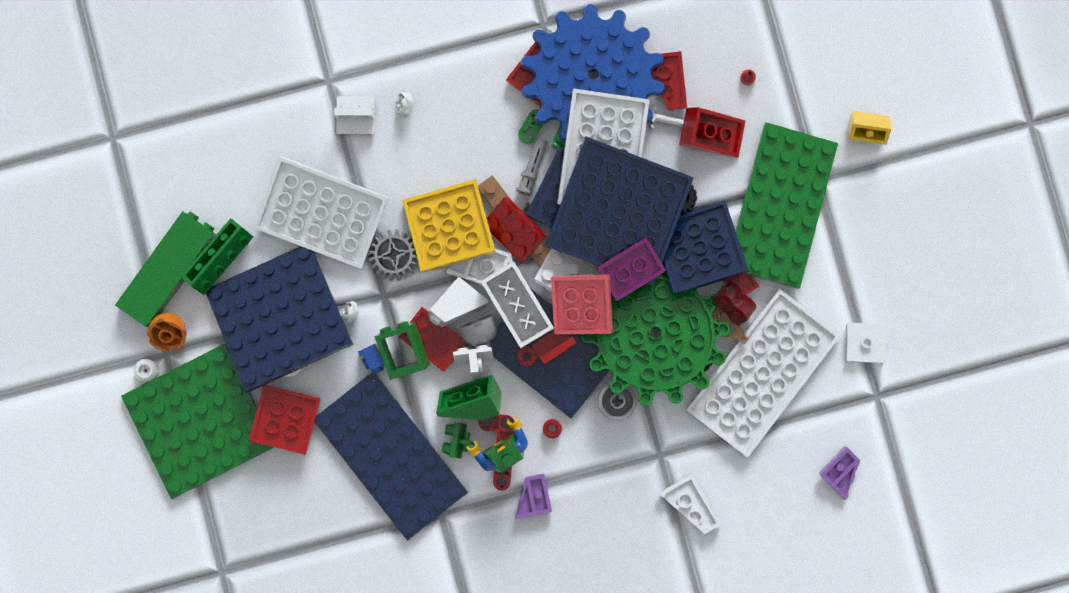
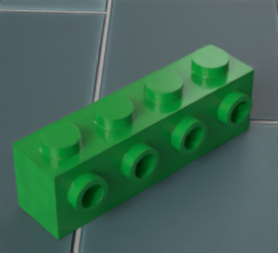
[181,218,254,295]

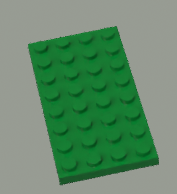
[735,122,838,289]

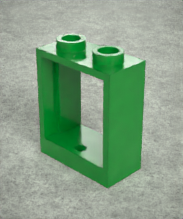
[374,321,430,380]

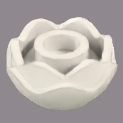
[395,91,413,115]
[340,301,359,323]
[134,359,158,383]

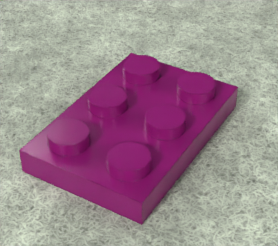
[596,237,666,301]

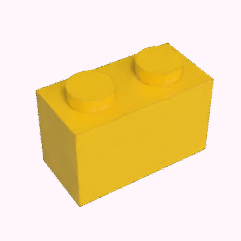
[848,111,891,145]

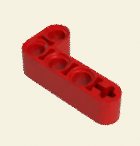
[478,414,515,491]

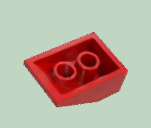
[679,107,746,158]

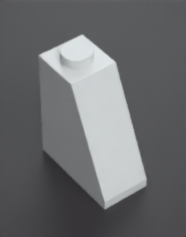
[428,277,488,327]

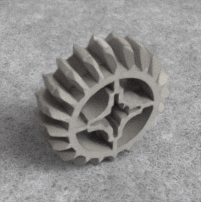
[368,229,418,281]

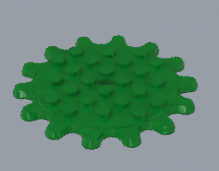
[581,262,730,406]

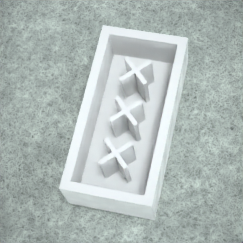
[480,261,554,349]

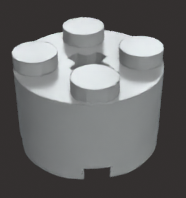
[597,383,637,421]

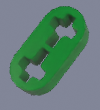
[518,110,544,144]

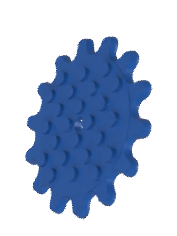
[520,4,665,142]

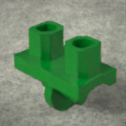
[442,423,474,459]

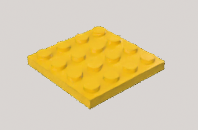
[403,179,496,273]

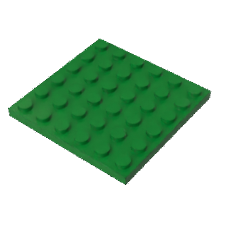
[121,344,275,499]

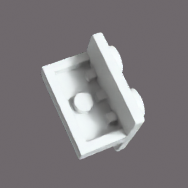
[334,96,375,135]
[453,345,494,381]

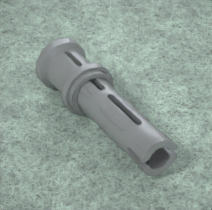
[516,138,548,196]

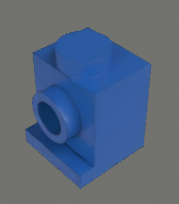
[358,344,385,374]

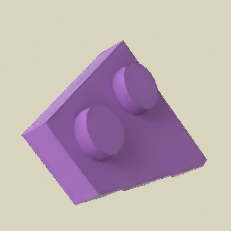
[818,446,860,500]

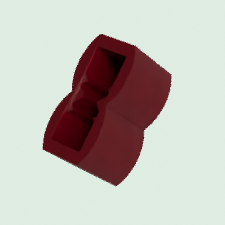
[713,281,757,326]

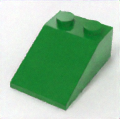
[436,375,502,420]

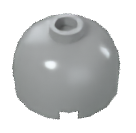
[458,315,498,346]

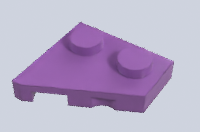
[515,473,552,519]

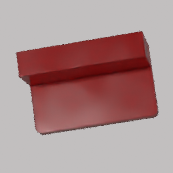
[532,331,576,365]

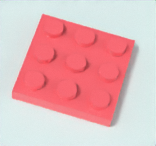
[551,274,613,334]

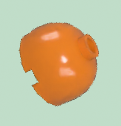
[146,313,187,352]

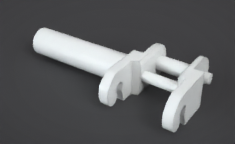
[649,105,684,129]

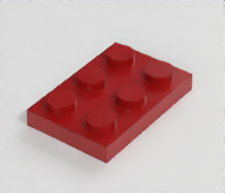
[487,196,547,264]
[399,307,467,372]

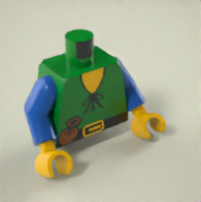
[466,416,528,473]

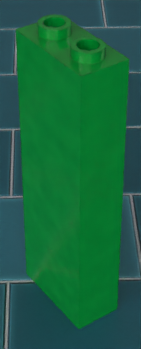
[115,211,216,328]

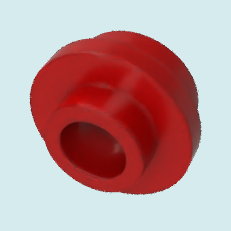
[517,347,537,366]
[543,419,562,438]

